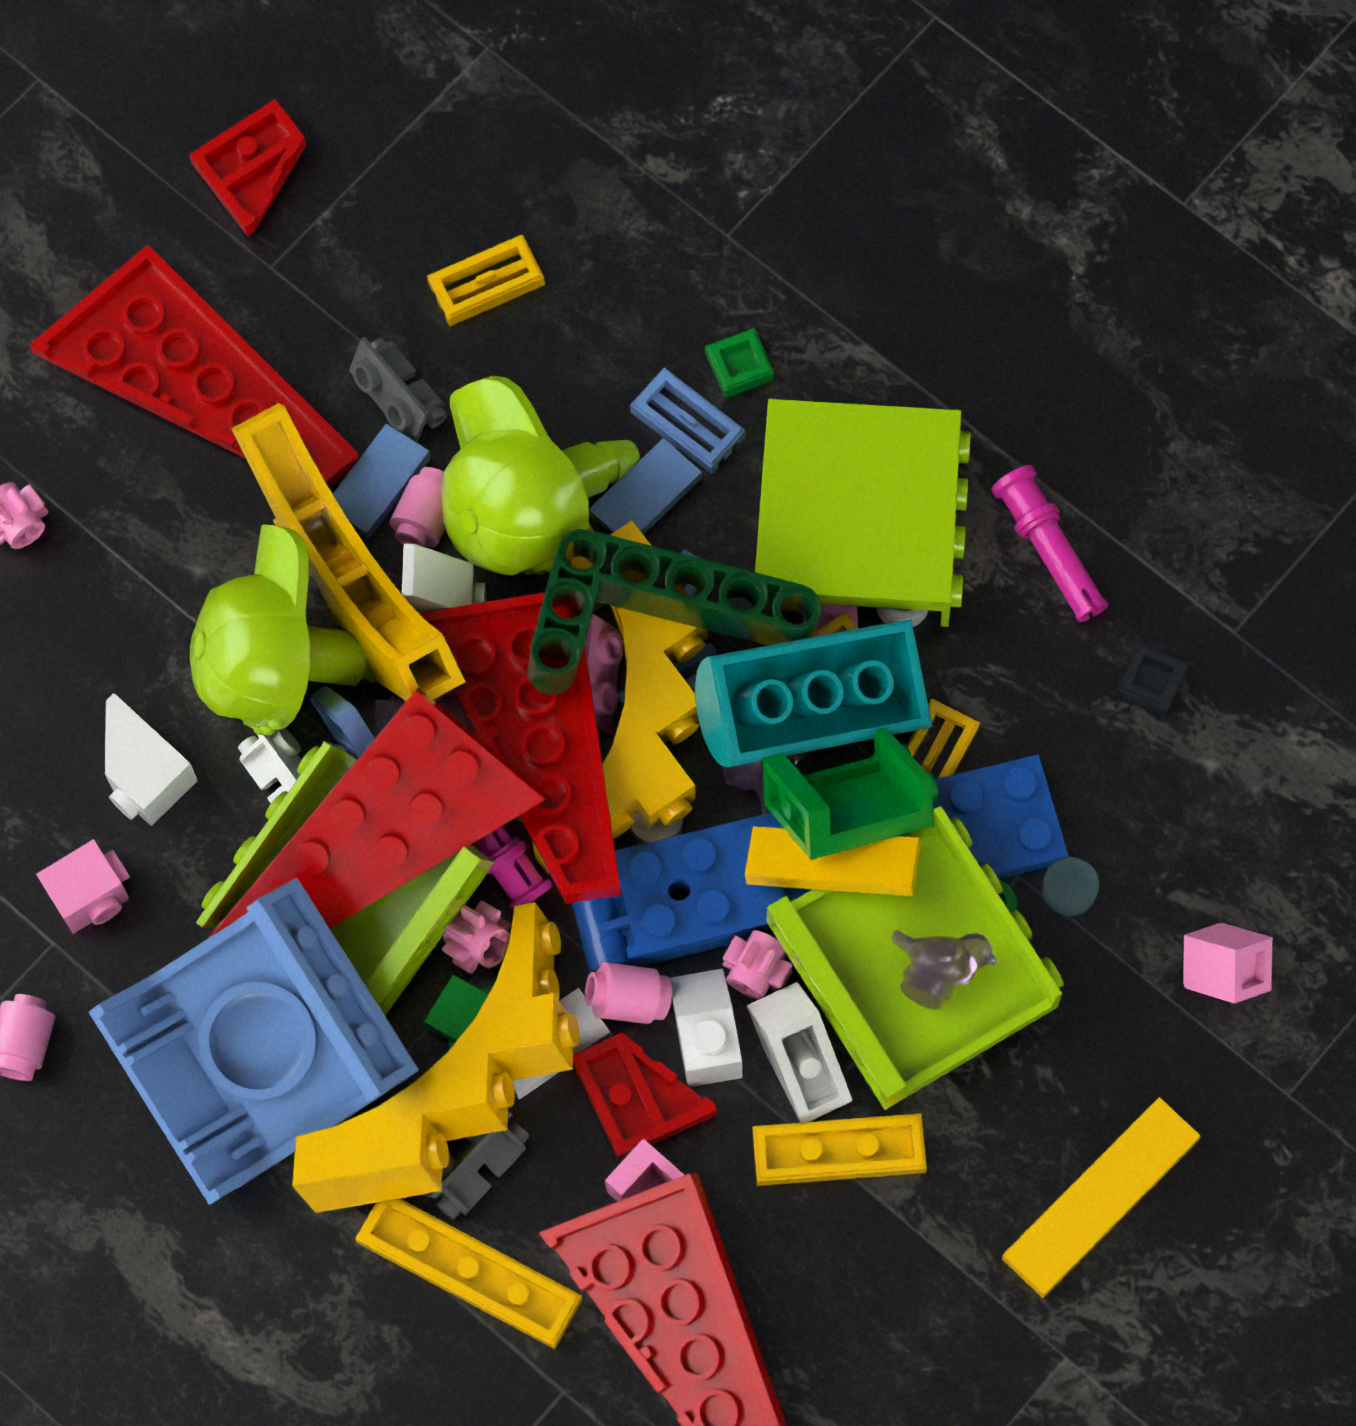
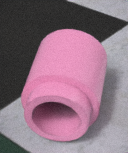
[389,467,446,548]
[585,962,672,1024]
[0,994,56,1081]

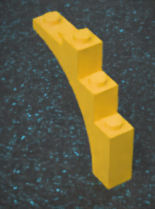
[232,403,465,701]
[533,520,708,876]
[293,902,580,1213]

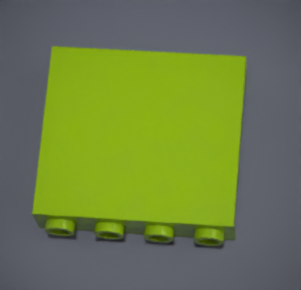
[755,399,971,627]
[196,741,495,1016]
[766,806,1064,1110]

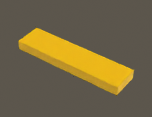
[1002,1097,1201,1298]
[355,1198,583,1349]

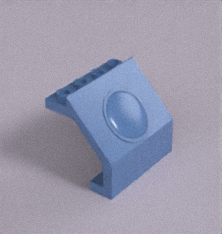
[89,878,419,1205]

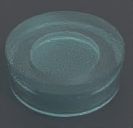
[1042,857,1099,916]

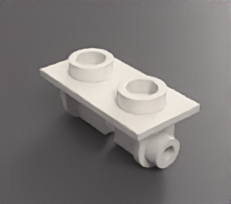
[238,727,302,803]

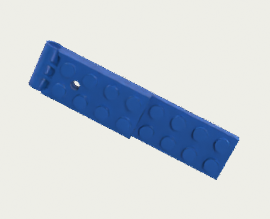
[572,754,1069,973]

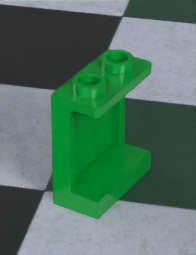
[762,728,938,860]

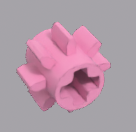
[0,482,48,549]
[442,901,511,974]
[722,930,793,1000]

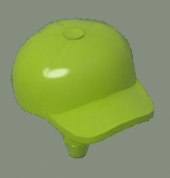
[441,376,640,576]
[190,524,378,735]

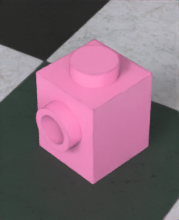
[36,839,130,934]

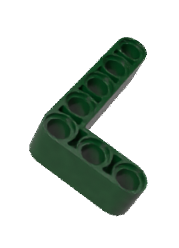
[527,529,822,695]

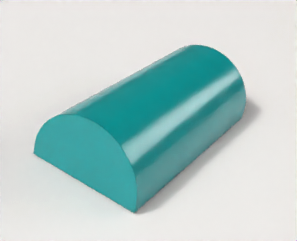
[695,619,933,767]

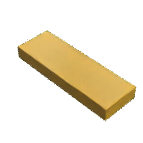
[744,826,921,896]
[752,1113,927,1186]

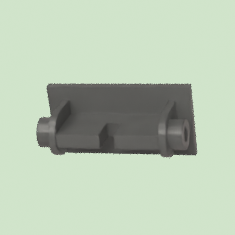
[349,337,448,443]
[422,1111,530,1220]

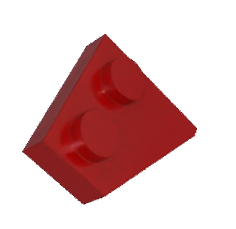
[189,99,306,237]
[573,1033,717,1160]

